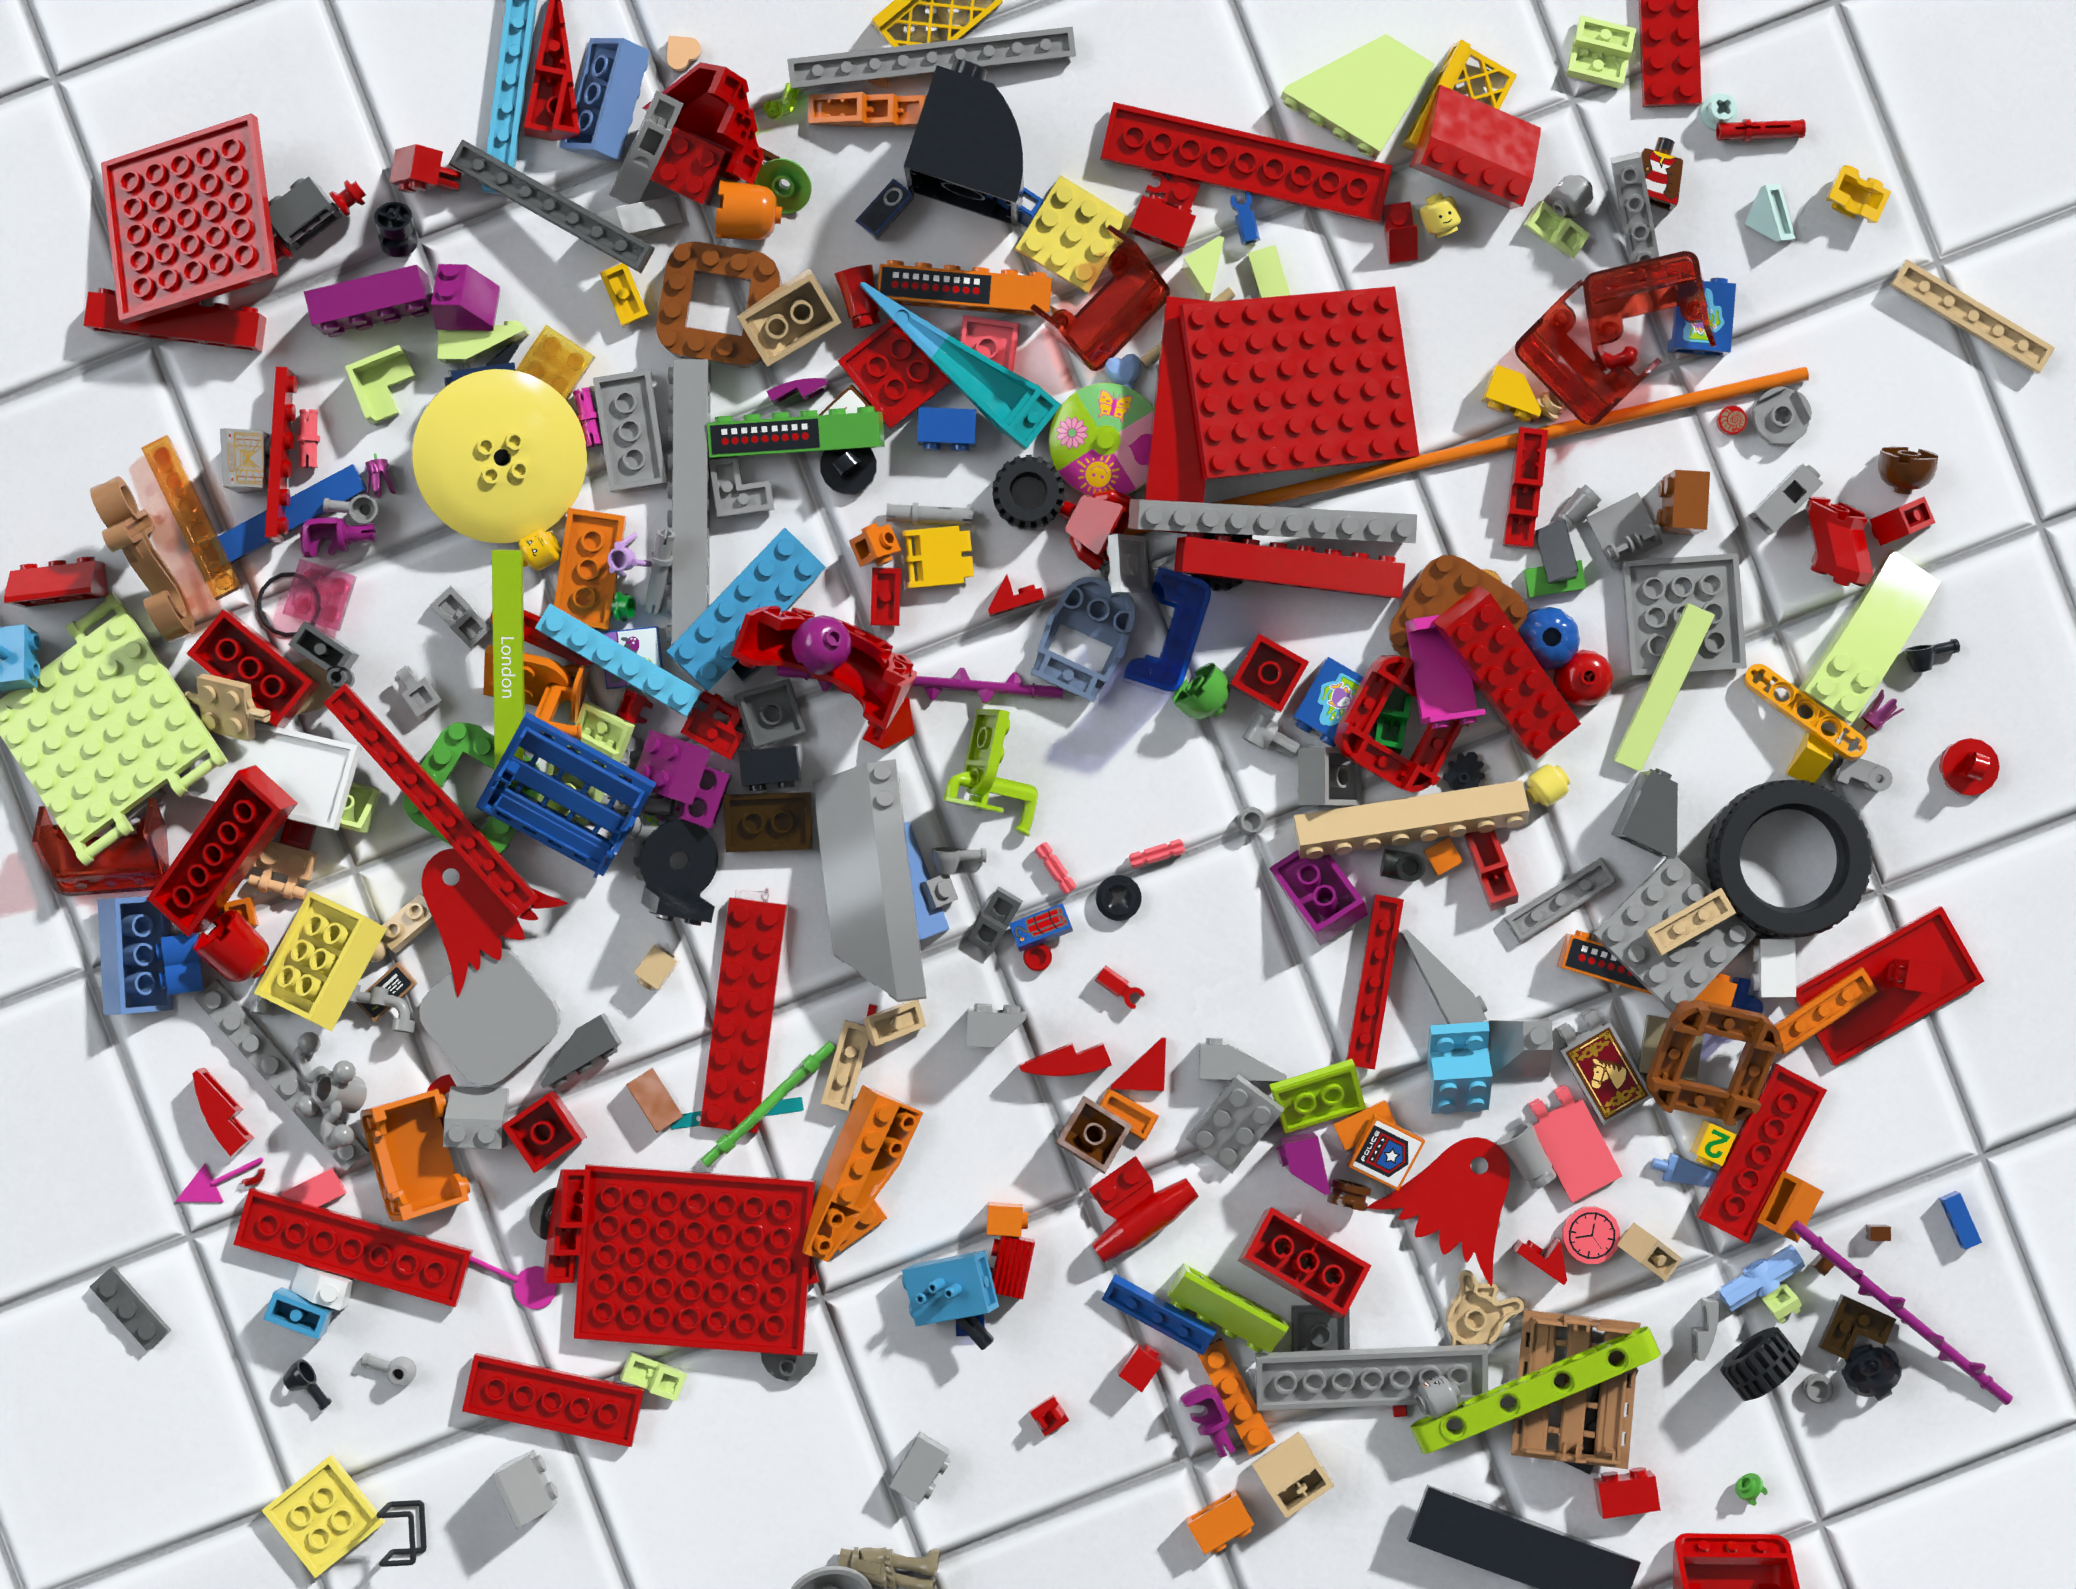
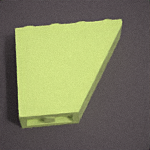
[1281,34,1435,158]

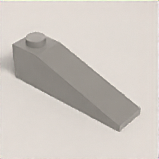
[1400,929,1488,1024]

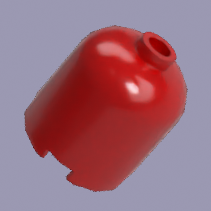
[193,909,269,982]

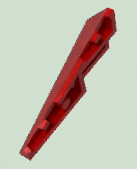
[524,0,580,141]

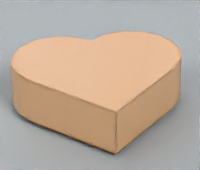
[667,36,702,72]

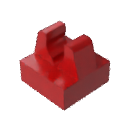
[615,689,653,724]
[1029,1395,1069,1436]

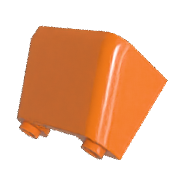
[360,1089,470,1222]

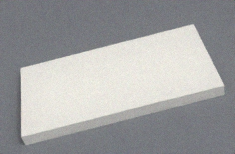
[183,718,362,831]

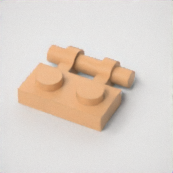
[248,841,318,900]

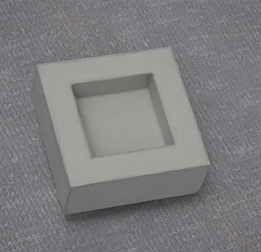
[920,874,958,910]

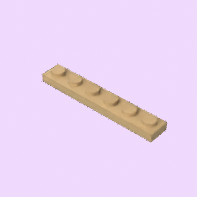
[1889,259,2055,374]

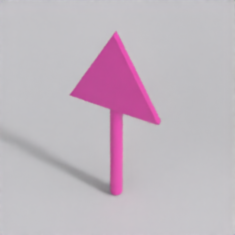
[175,1157,263,1202]

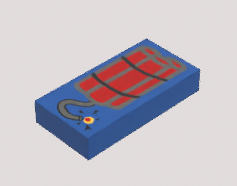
[1009,903,1073,952]

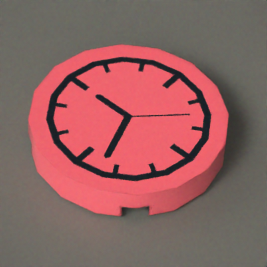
[1562,1206,1620,1264]

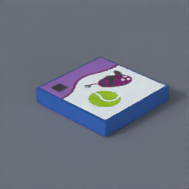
[600,626,663,690]

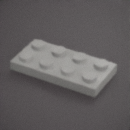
[593,369,668,492]

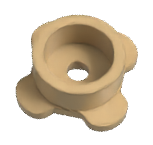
[1536,391,1565,420]

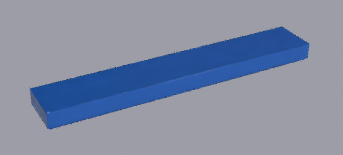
[201,464,367,571]

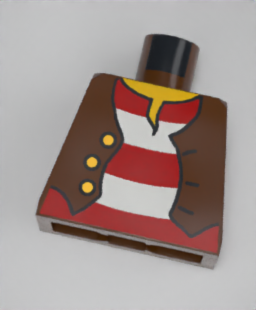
[1640,137,1683,211]

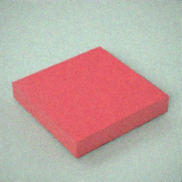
[960,315,1020,372]

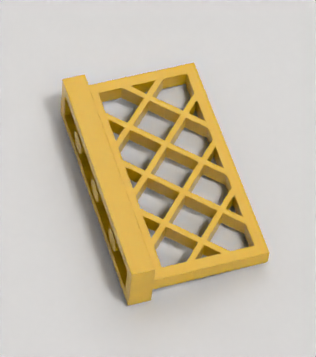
[870,0,1003,47]
[1401,39,1517,151]

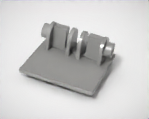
[1586,492,1663,569]

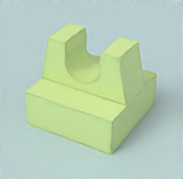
[1760,1282,1802,1324]

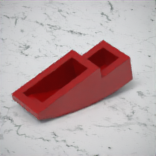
[1464,830,1519,911]
[1019,1042,1112,1076]
[192,1068,254,1157]

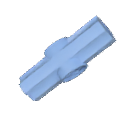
[1717,1244,1806,1311]

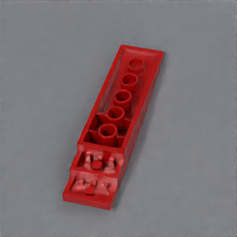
[1144,296,1216,534]

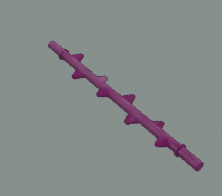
[776,666,1063,704]
[1790,1220,2013,1405]

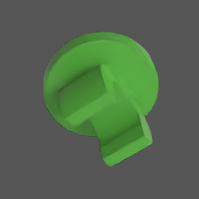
[1735,1473,1768,1506]

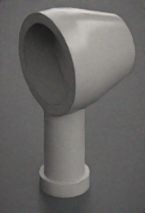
[323,494,379,524]
[932,847,987,874]
[361,1352,416,1386]

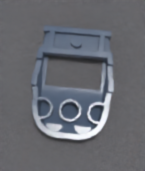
[1031,577,1136,703]

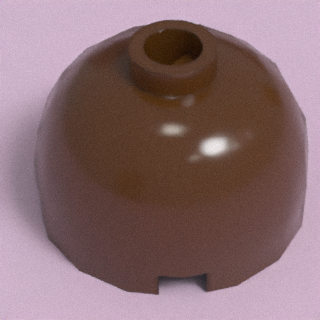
[1878,446,1938,494]

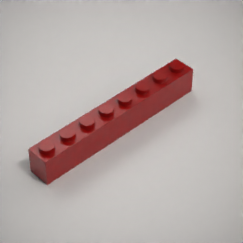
[1174,532,1405,599]

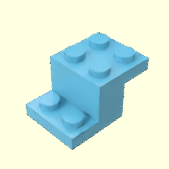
[1427,1022,1493,1114]

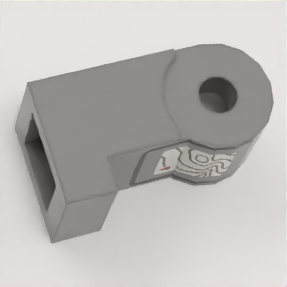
[1830,755,1893,791]

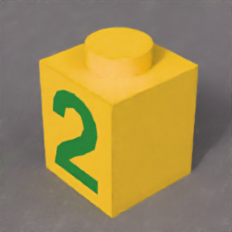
[1690,1120,1736,1168]

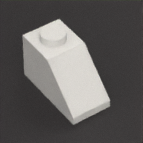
[291,1263,355,1311]

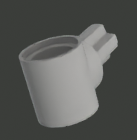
[1242,712,1300,758]

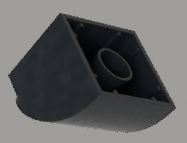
[904,59,1024,227]

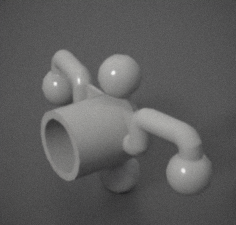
[293,1032,367,1150]

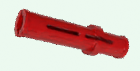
[1716,119,1806,142]

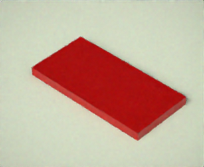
[1793,906,1985,1066]

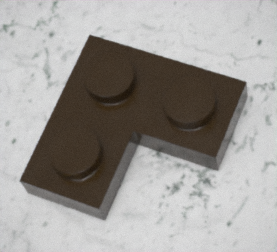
[1818,1294,1896,1360]

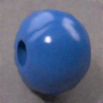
[1519,607,1580,671]

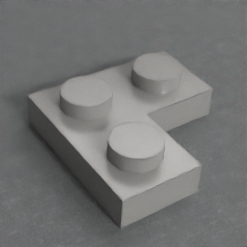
[709,456,775,518]

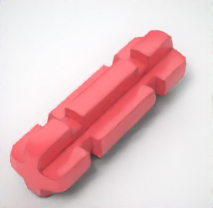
[1129,839,1185,869]
[1035,842,1076,894]

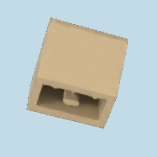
[1251,1431,1334,1519]

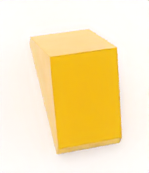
[1785,727,1837,783]

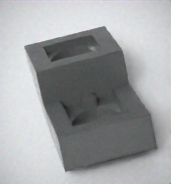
[967,886,1023,954]

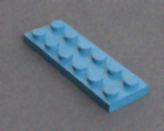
[665,527,826,692]

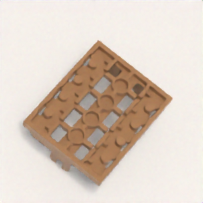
[1511,1309,1641,1469]

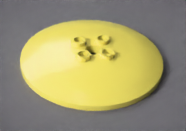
[412,369,587,543]

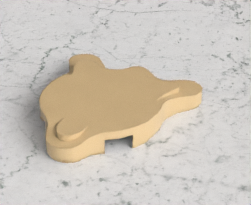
[1446,1270,1524,1346]

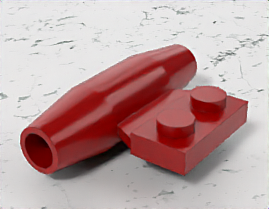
[1089,1156,1199,1263]

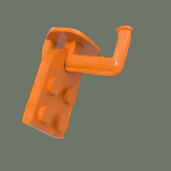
[483,645,590,741]

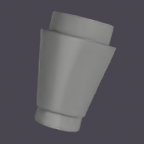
[1559,484,1601,527]

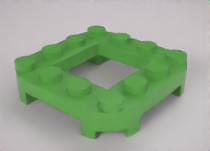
[403,722,541,854]

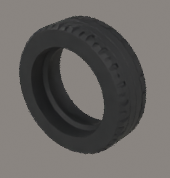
[1706,780,1873,938]

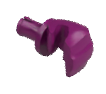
[300,517,376,558]
[1180,1384,1235,1458]

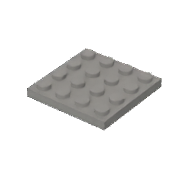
[1622,553,1747,676]
[1592,856,1757,1013]

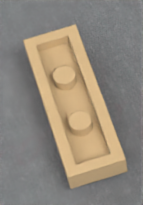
[1644,888,1736,956]
[821,1020,870,1111]

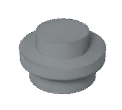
[1237,807,1266,836]

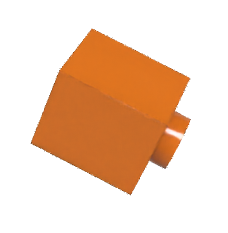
[986,1202,1028,1237]

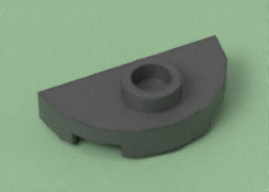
[761,1352,818,1381]

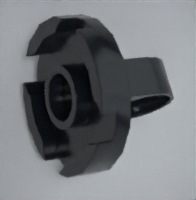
[820,448,877,495]
[1842,1344,1902,1401]

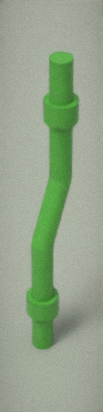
[701,1041,836,1167]

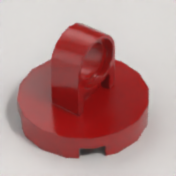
[1939,738,2000,796]

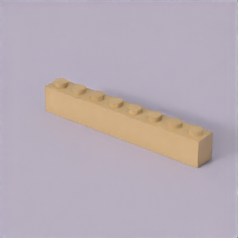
[1294,780,1529,859]

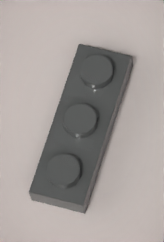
[89,1266,171,1351]

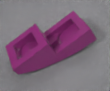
[766,378,830,405]

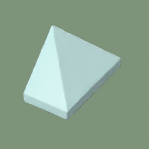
[1745,184,1796,242]

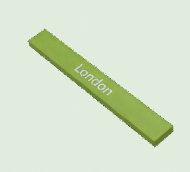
[492,550,525,783]

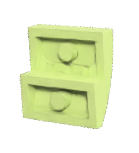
[1566,15,1636,89]

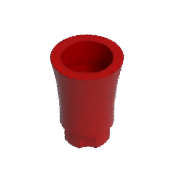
[834,265,880,329]

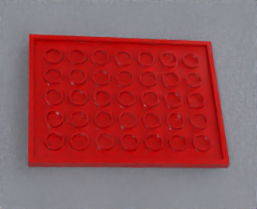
[1179,286,1420,480]
[574,1164,815,1356]

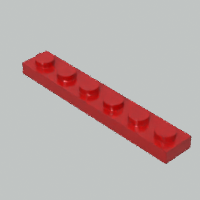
[265,366,298,543]
[1346,894,1404,1070]

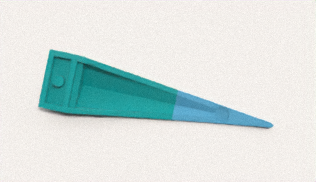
[860,282,1061,450]

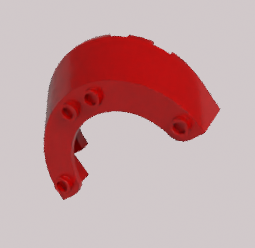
[731,606,917,729]

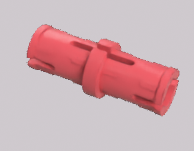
[297,409,320,469]

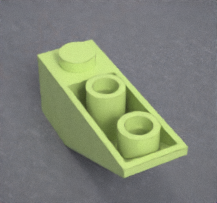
[437,321,529,364]

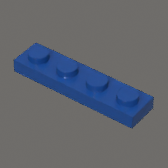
[1101,1274,1217,1355]

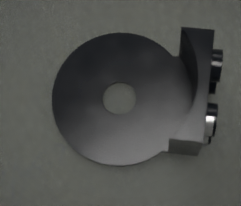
[639,820,718,926]

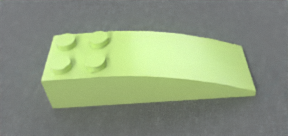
[1799,550,1940,724]

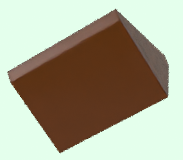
[1055,1096,1132,1174]

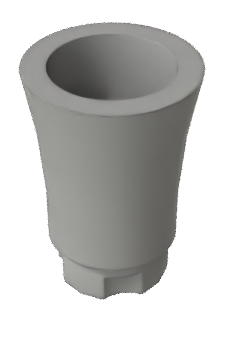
[1497,1122,1557,1189]

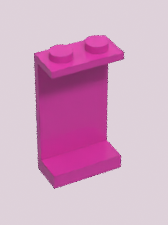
[1405,615,1486,729]

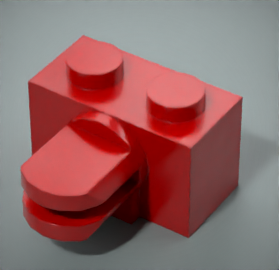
[389,144,462,194]

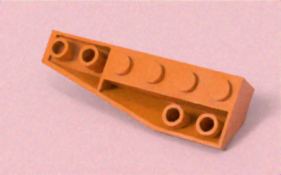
[802,1085,923,1262]

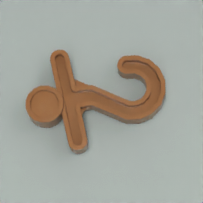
[90,476,195,642]

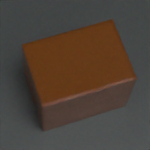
[1866,1225,1891,1241]
[1810,1254,1835,1276]

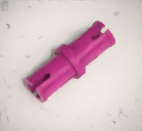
[573,387,603,448]

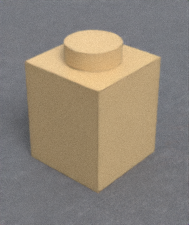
[634,944,681,991]

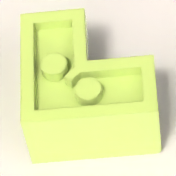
[345,345,416,424]

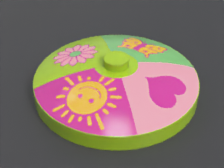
[1049,383,1154,496]

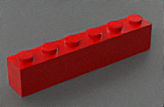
[84,288,267,352]

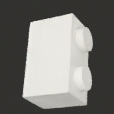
[1750,938,1796,997]

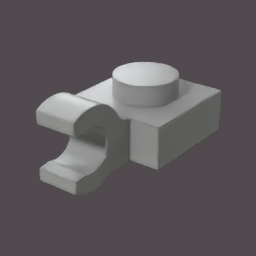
[396,666,443,717]

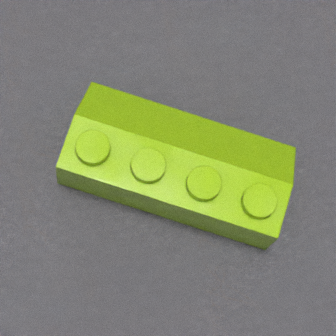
[1167,1263,1289,1353]

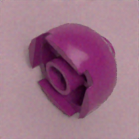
[792,615,852,675]

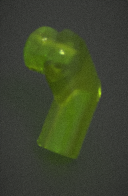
[763,83,799,119]

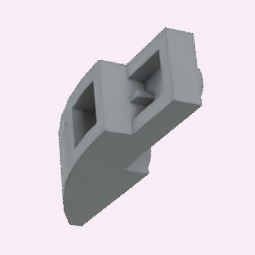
[609,90,683,204]

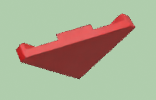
[1111,1037,1166,1091]

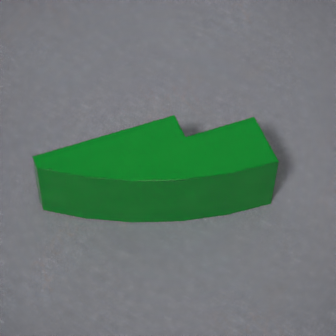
[1373,686,1412,755]

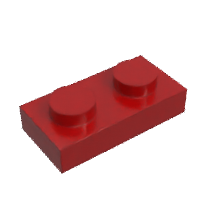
[870,567,901,626]

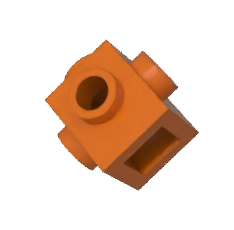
[849,523,901,567]

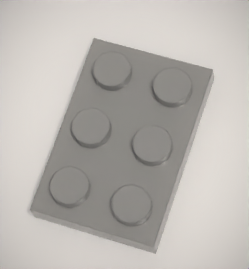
[1186,1073,1284,1173]

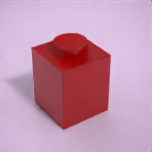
[1118,1343,1162,1392]

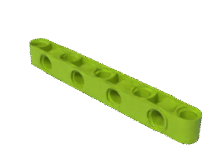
[1410,1326,1661,1454]

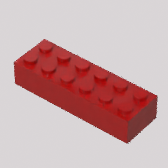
[1432,585,1581,760]
[147,765,298,937]

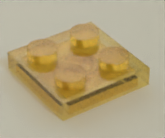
[516,325,596,401]

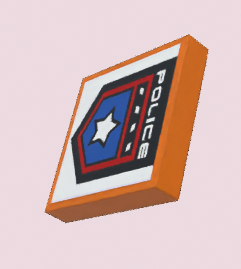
[1347,1114,1425,1191]

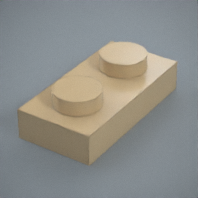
[863,1000,926,1046]

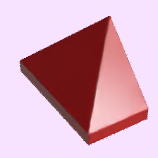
[862,697,915,750]

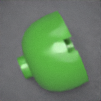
[1173,663,1230,720]

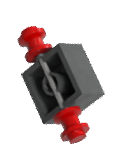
[269,176,366,269]

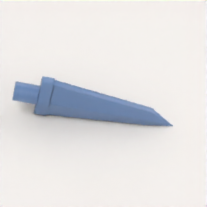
[1651,1153,1718,1187]

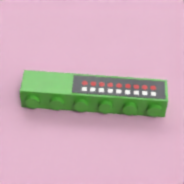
[707,406,885,458]

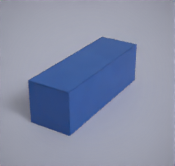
[1939,1191,1982,1250]

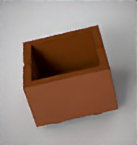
[1657,470,1710,536]

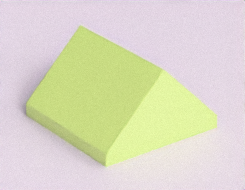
[1181,236,1224,301]
[339,782,380,833]

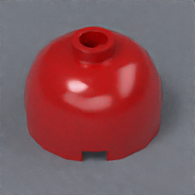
[1554,649,1613,707]

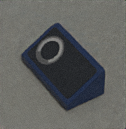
[855,178,915,241]

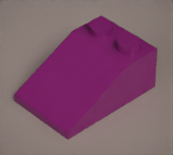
[1269,850,1368,946]

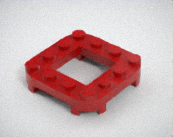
[1334,655,1470,793]

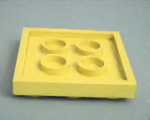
[1015,175,1133,295]
[261,1454,386,1578]

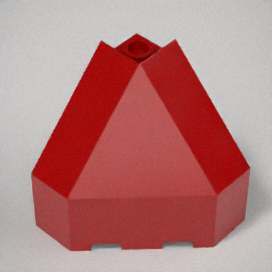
[642,62,764,184]

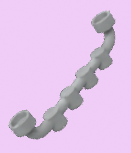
[249,985,415,1033]

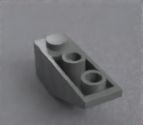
[540,1013,622,1089]

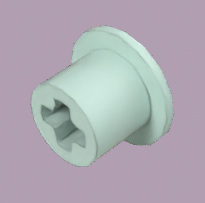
[1700,94,1738,130]

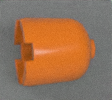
[715,180,782,241]

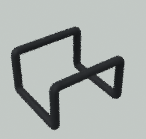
[376,1500,427,1567]

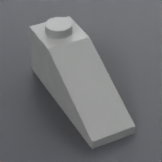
[596,195,684,238]
[1198,1038,1287,1081]

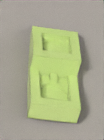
[1523,201,1590,258]
[620,1351,687,1401]

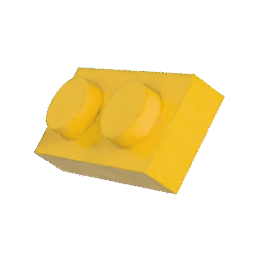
[599,263,649,327]

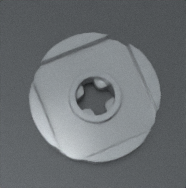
[1751,387,1812,445]

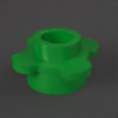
[611,592,636,622]

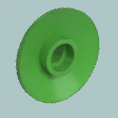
[755,159,812,214]

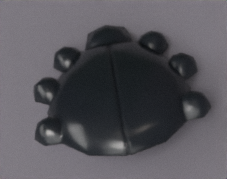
[1443,752,1485,790]

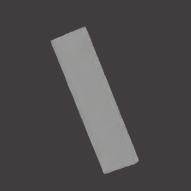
[1503,857,1617,943]

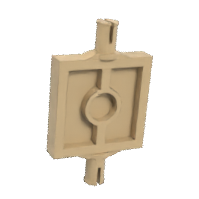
[184,673,271,741]

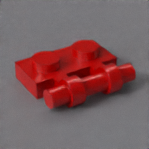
[680,690,745,760]

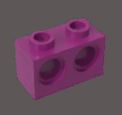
[675,766,732,829]

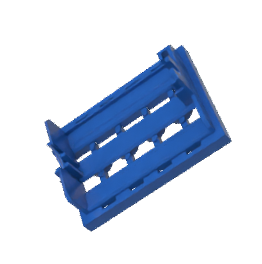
[475,712,656,878]

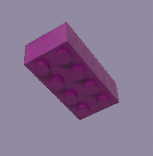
[304,264,433,337]

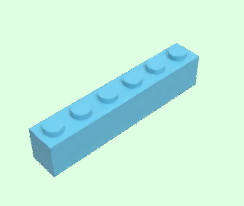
[535,603,702,718]

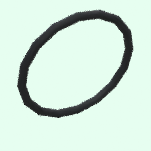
[257,572,322,637]

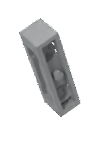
[1610,152,1662,277]

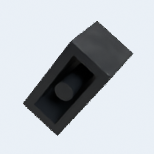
[738,746,801,791]

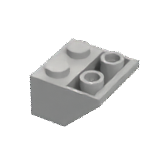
[966,1003,1026,1048]

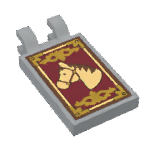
[1556,1008,1652,1126]

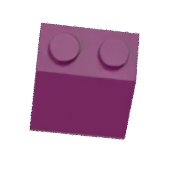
[431,264,500,331]
[1276,1131,1331,1195]

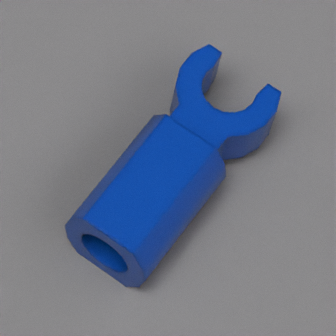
[1230,192,1261,245]

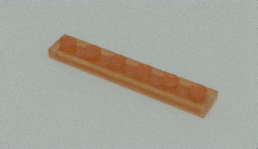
[141,435,243,600]

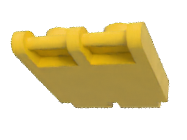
[902,526,974,589]

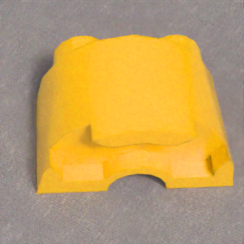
[1826,165,1891,223]

